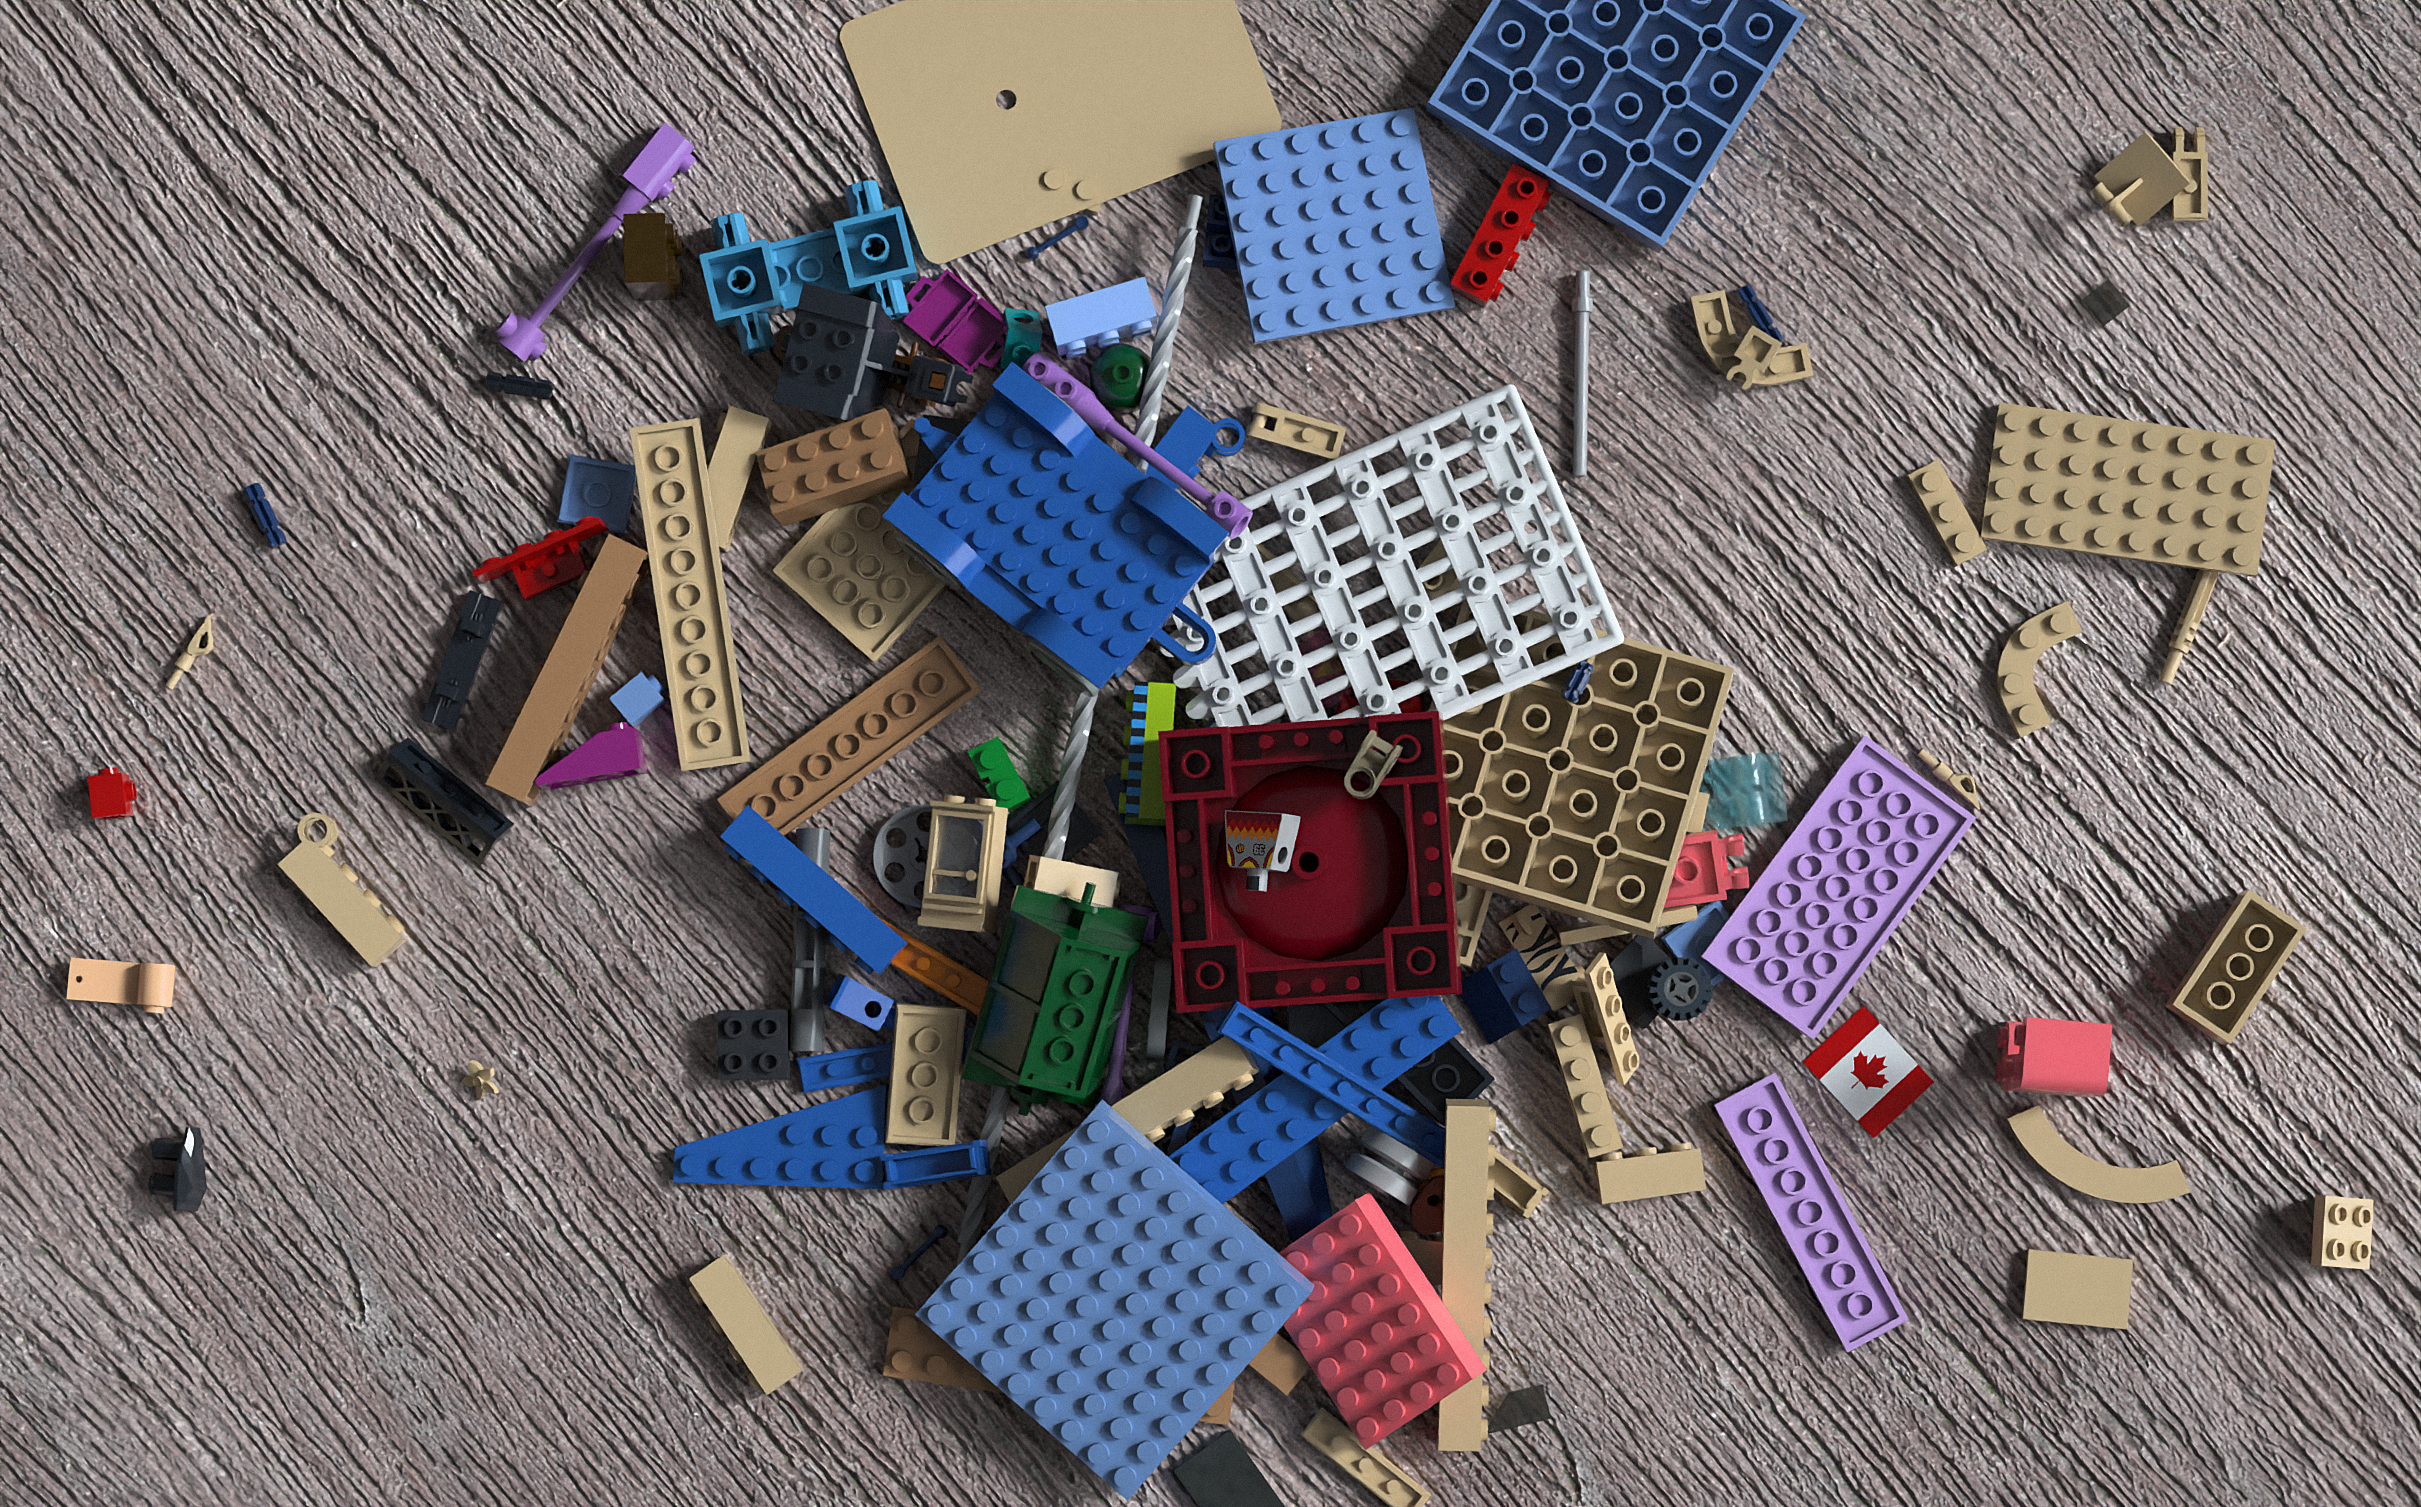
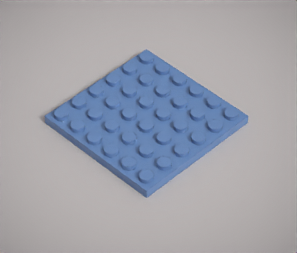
[1213,108,1455,344]

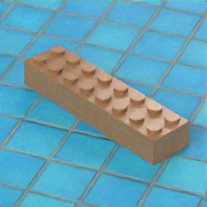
[484,534,650,807]

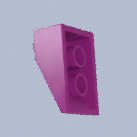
[535,722,648,791]

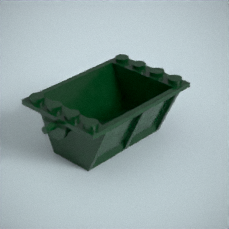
[961,882,1149,1116]

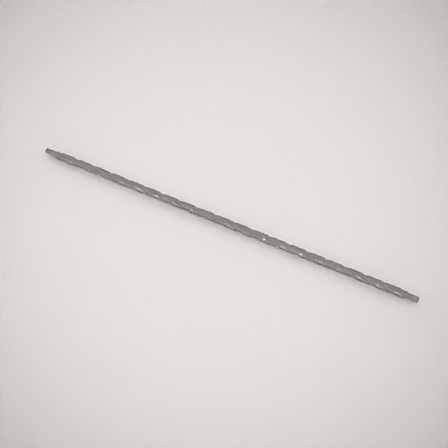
[955,194,1203,1268]

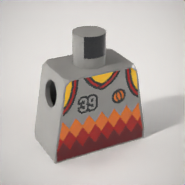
[1225,810,1300,892]

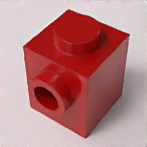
[88,768,137,820]

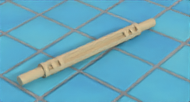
[2158,570,2220,685]

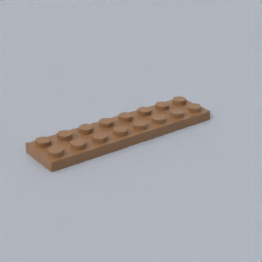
[717,635,982,837]

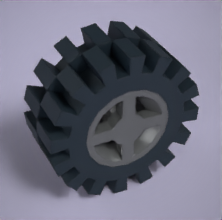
[1648,957,1713,1021]

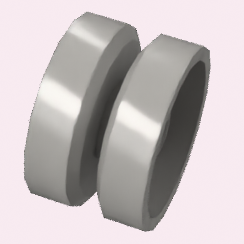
[1344,1125,1434,1206]

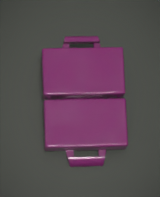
[903,269,1007,375]

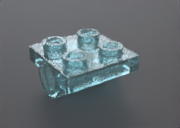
[1709,752,1788,830]

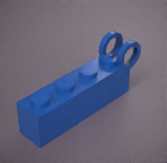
[1146,405,1245,491]

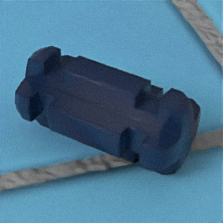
[1561,661,1594,703]

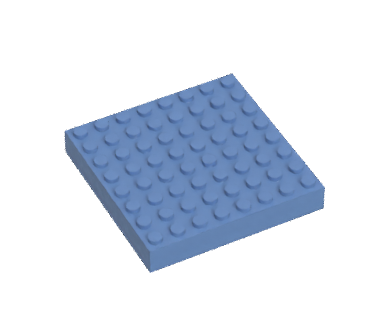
[1426,0,1806,253]
[915,1100,1315,1501]

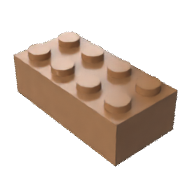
[756,408,913,526]

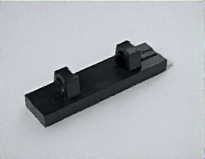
[421,590,504,732]

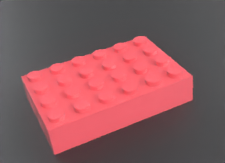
[1279,1192,1487,1450]

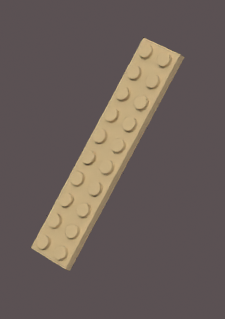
[629,418,751,771]

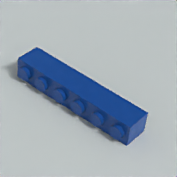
[720,805,908,975]

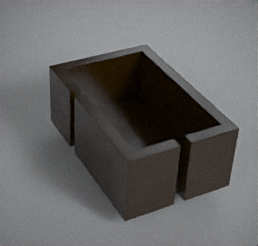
[623,213,683,301]

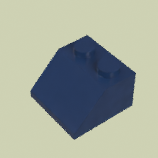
[1460,949,1552,1045]

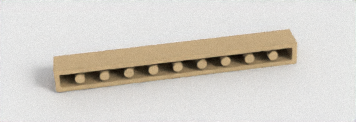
[1437,1099,1496,1452]

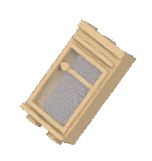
[918,795,1008,933]

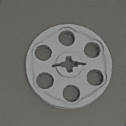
[873,804,977,909]

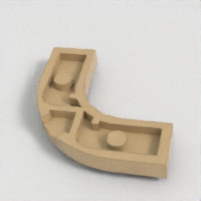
[1690,290,1814,386]
[1996,600,2083,739]

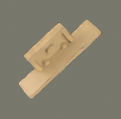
[1572,952,1640,1085]

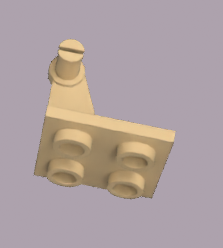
[2091,131,2191,228]

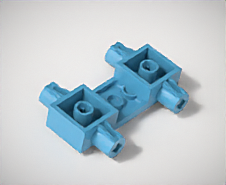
[699,180,919,355]

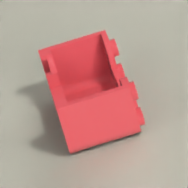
[1995,1017,2112,1097]

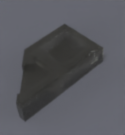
[1488,1384,1551,1434]

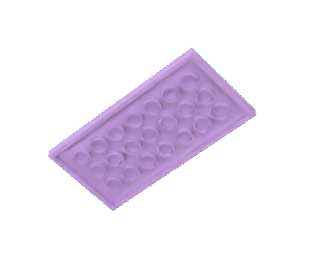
[1700,735,1976,1040]

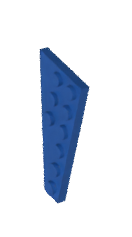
[673,1085,887,1189]

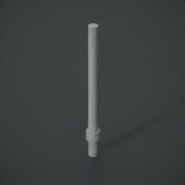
[1572,270,1593,477]

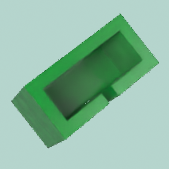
[967,736,1031,812]

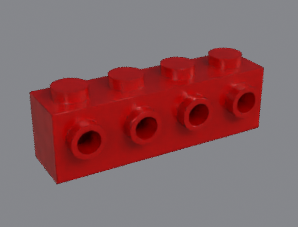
[1449,163,1552,308]

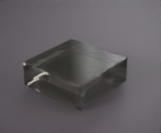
[2080,279,2130,329]

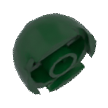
[1089,344,1151,414]

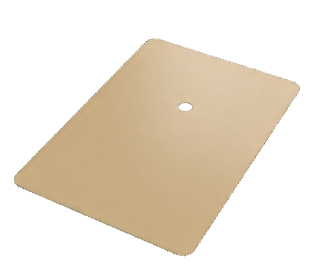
[840,0,1282,264]

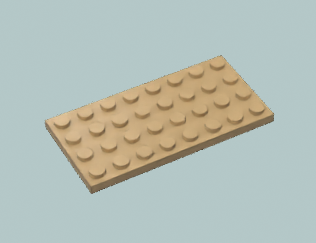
[1980,402,2276,577]

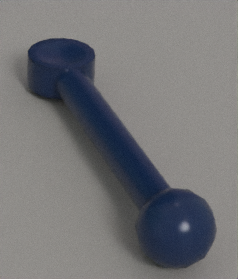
[1026,216,1089,260]
[891,1225,947,1280]

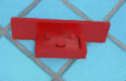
[472,516,609,601]

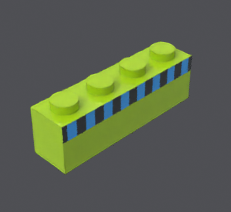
[1119,681,1176,826]

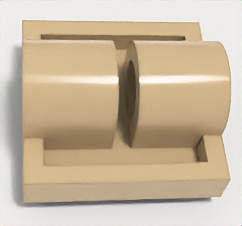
[2311,1195,2374,1269]

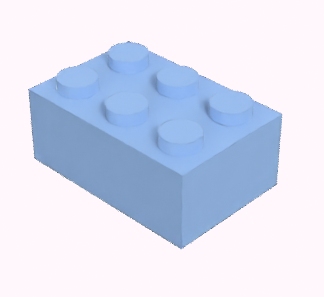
[1045,277,1157,359]

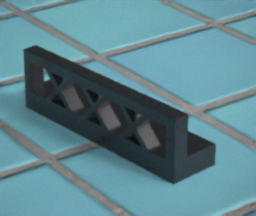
[374,737,514,865]

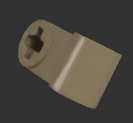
[1344,729,1403,800]

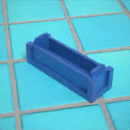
[880,1140,992,1189]

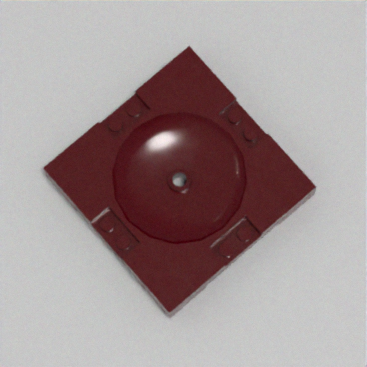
[1158,711,1462,1013]

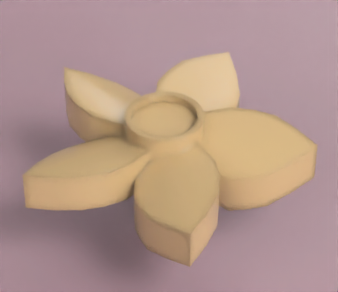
[462,1060,499,1100]

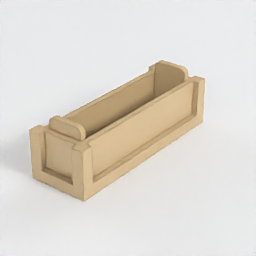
[1488,1150,1549,1219]

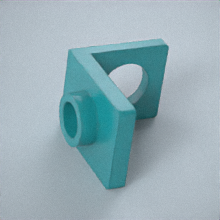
[1000,308,1043,369]

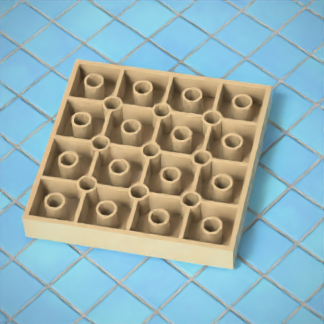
[1429,600,1734,939]

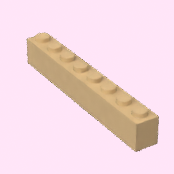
[996,1036,1260,1204]

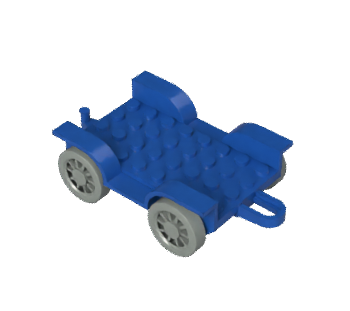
[883,362,1229,697]

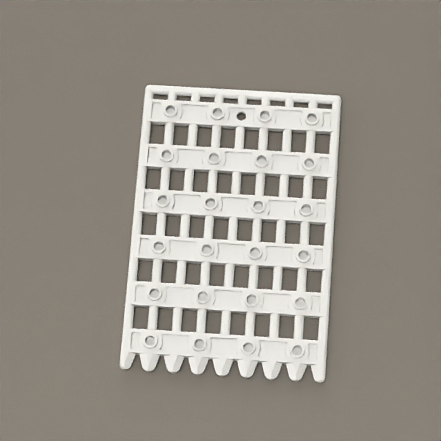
[1160,384,1624,727]

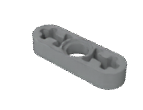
[1146,957,1173,1059]

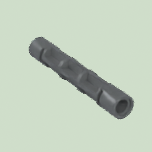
[788,828,831,1052]

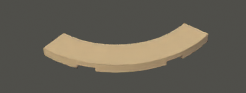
[2006,1105,2191,1203]

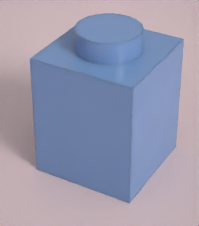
[609,672,667,728]

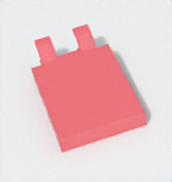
[1664,830,1749,908]

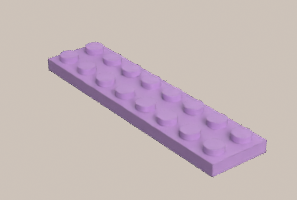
[1713,1072,1909,1353]

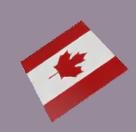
[1803,1006,1934,1138]

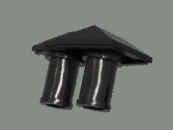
[148,1127,207,1211]

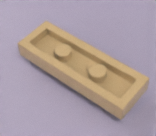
[1906,459,1988,567]

